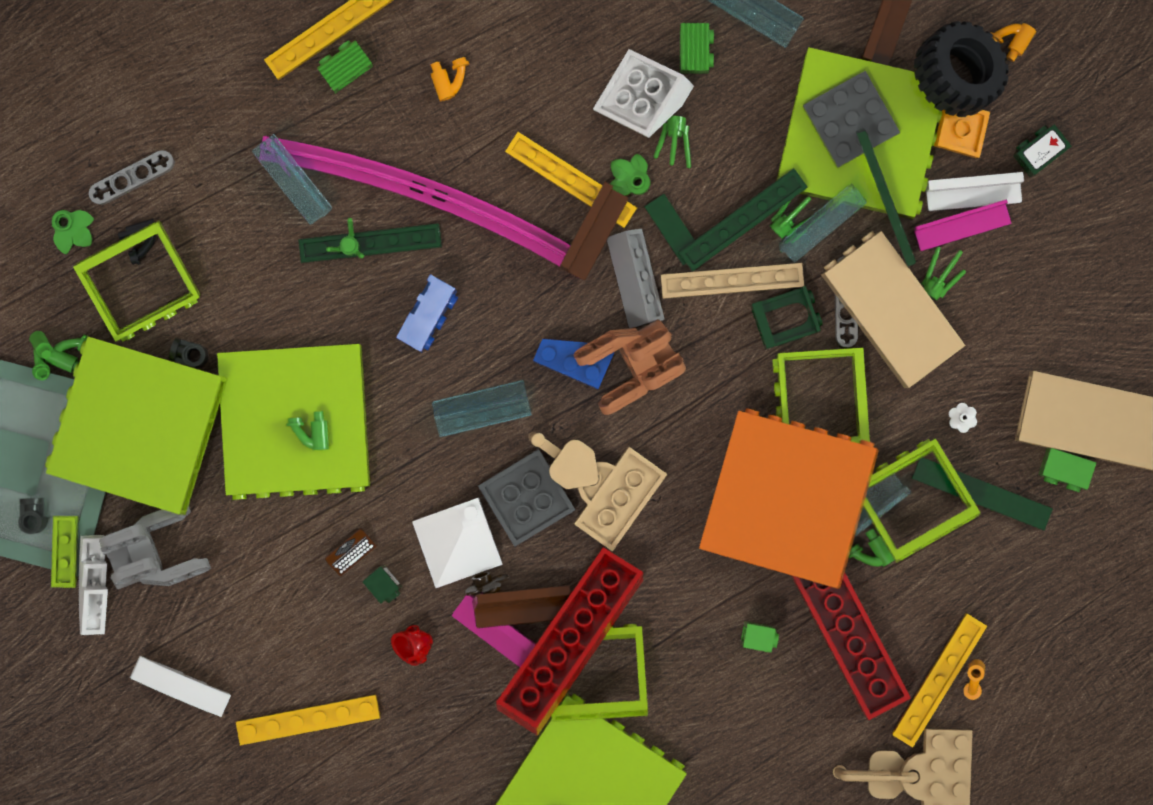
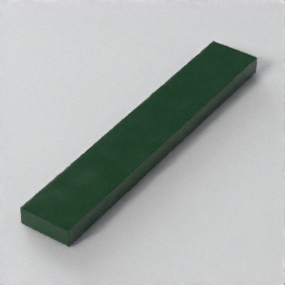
[856,128,916,266]
[679,168,808,272]
[298,223,442,263]
[911,458,1053,531]

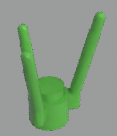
[654,116,691,168]
[769,197,827,239]
[326,218,364,258]
[921,246,966,301]

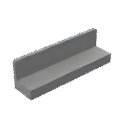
[607,228,665,328]

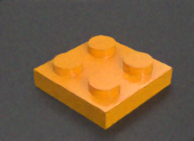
[934,110,990,158]

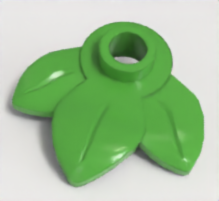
[610,154,651,196]
[52,210,94,254]

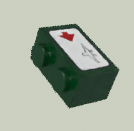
[1013,124,1072,178]
[362,565,402,604]

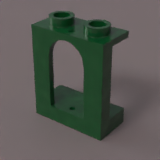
[750,286,823,350]

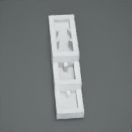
[79,535,108,635]
[130,656,231,717]

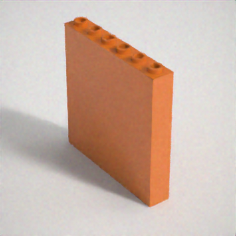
[699,408,879,589]

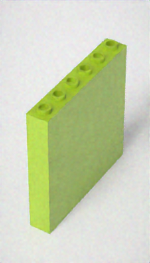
[777,47,942,220]
[45,337,227,515]
[217,344,370,500]
[495,693,687,805]

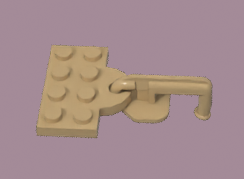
[528,432,667,551]
[833,728,972,805]

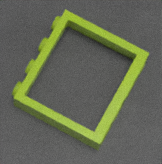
[73,220,200,342]
[772,348,870,443]
[863,439,981,563]
[551,624,648,722]

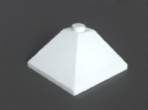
[593,49,694,138]
[412,498,503,588]

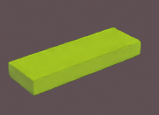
[51,516,78,588]

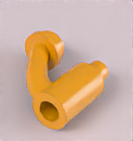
[990,23,1037,62]
[430,57,469,102]
[964,659,985,700]

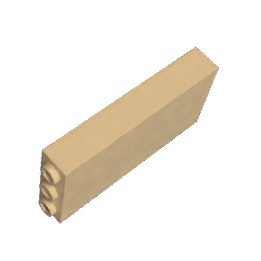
[821,231,966,388]
[1015,371,1153,471]

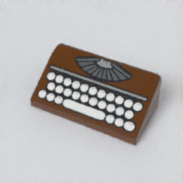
[325,528,377,577]

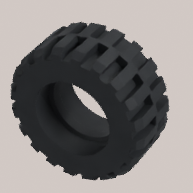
[914,21,1009,117]

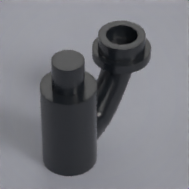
[118,218,157,265]

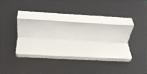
[926,172,1024,211]

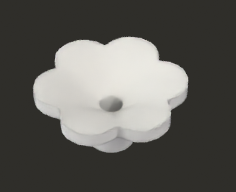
[949,403,977,433]

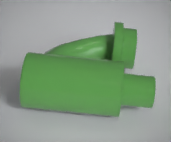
[29,331,52,380]
[45,334,88,373]
[286,411,329,450]
[849,528,894,567]

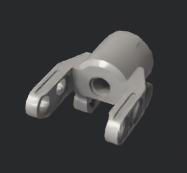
[99,506,211,589]

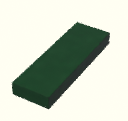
[644,194,694,266]

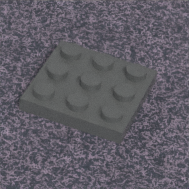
[802,71,900,168]
[478,449,575,547]

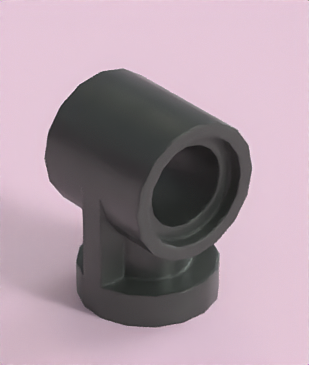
[169,338,209,368]
[18,498,47,534]

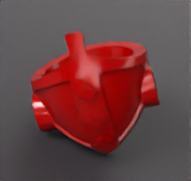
[391,625,433,666]

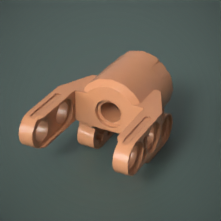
[574,319,686,415]

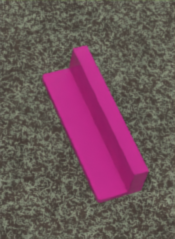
[913,199,1012,252]
[452,595,536,667]

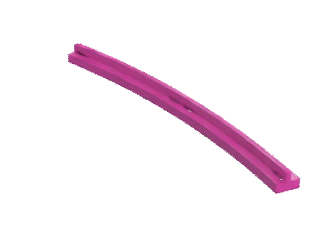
[259,136,578,278]

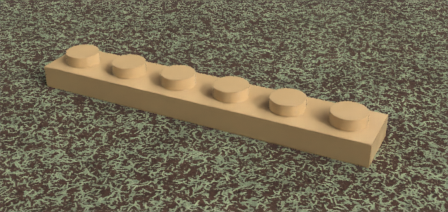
[661,263,804,299]

